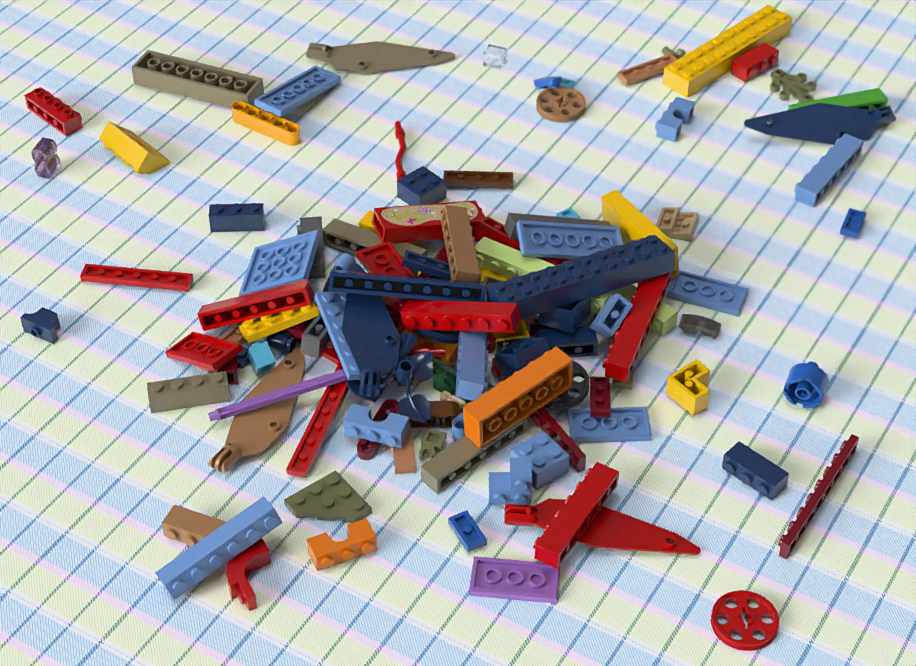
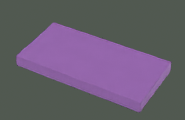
[469,556,560,604]

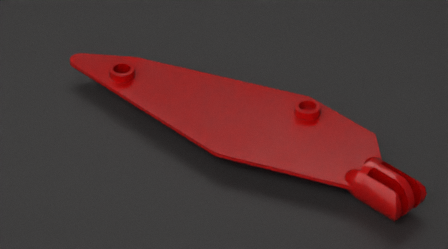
[504,498,701,555]

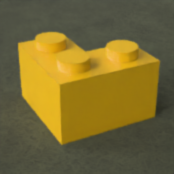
[666,359,710,416]

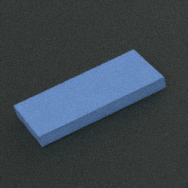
[666,270,749,317]
[567,406,652,443]

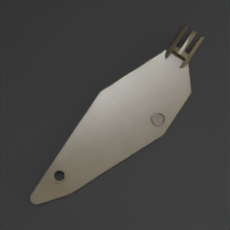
[306,41,455,74]

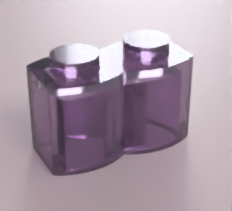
[31,137,60,179]

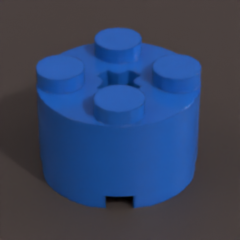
[783,361,829,408]

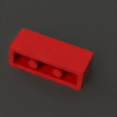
[731,42,779,82]

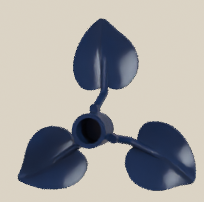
[346,352,434,423]

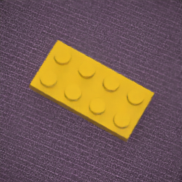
[238,302,320,344]

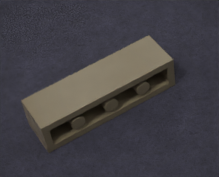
[147,371,230,413]

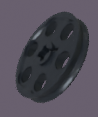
[544,361,589,410]

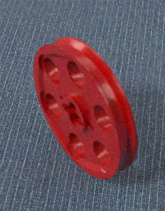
[711,590,779,651]

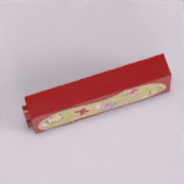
[372,200,486,243]

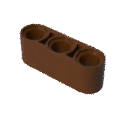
[409,401,460,428]

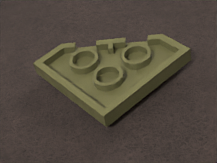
[284,470,372,523]

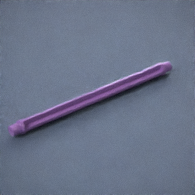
[208,369,347,421]

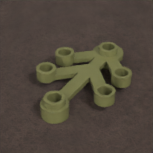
[770,69,817,102]

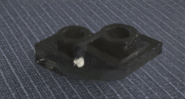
[678,314,721,339]

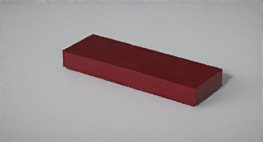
[590,376,611,418]

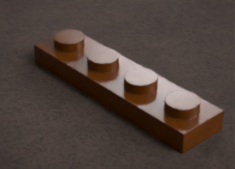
[443,170,513,189]

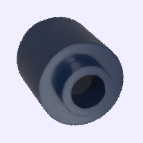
[267,331,297,353]

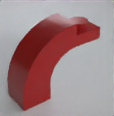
[226,538,271,611]

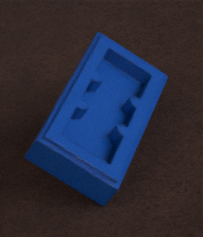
[840,208,867,239]

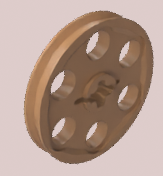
[536,87,586,122]

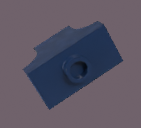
[20,307,60,344]

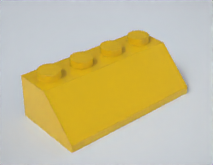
[99,121,171,174]

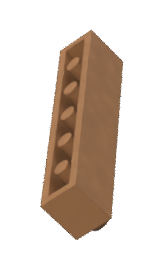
[441,204,482,282]

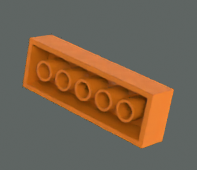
[463,347,573,448]

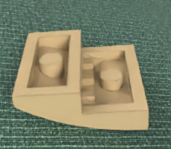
[655,207,699,240]

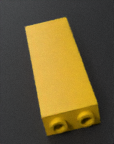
[601,189,679,278]

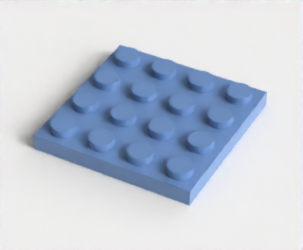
[239,230,321,296]

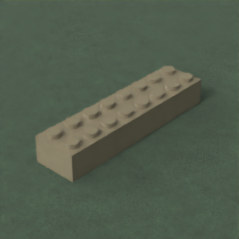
[131,50,264,108]

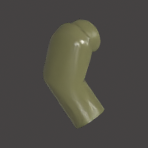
[662,46,686,59]

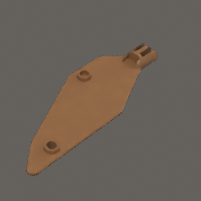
[208,347,305,474]

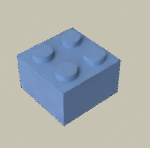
[511,431,570,490]

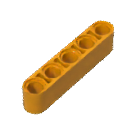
[231,101,301,146]

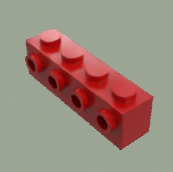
[24,87,83,137]

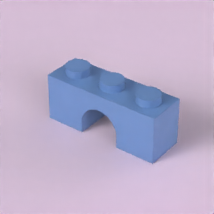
[655,96,695,142]
[343,403,410,448]

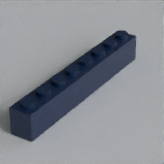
[329,269,486,302]

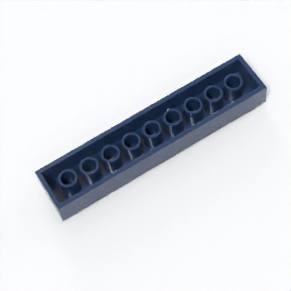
[486,235,675,320]

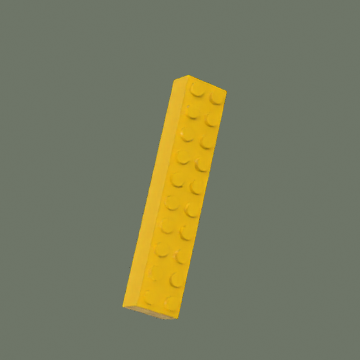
[663,5,793,98]

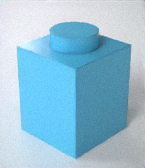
[247,341,276,375]

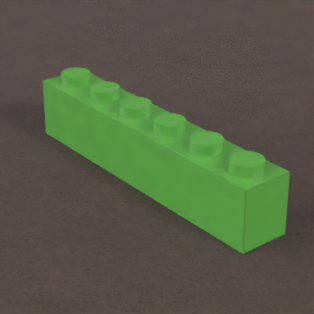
[788,88,888,110]

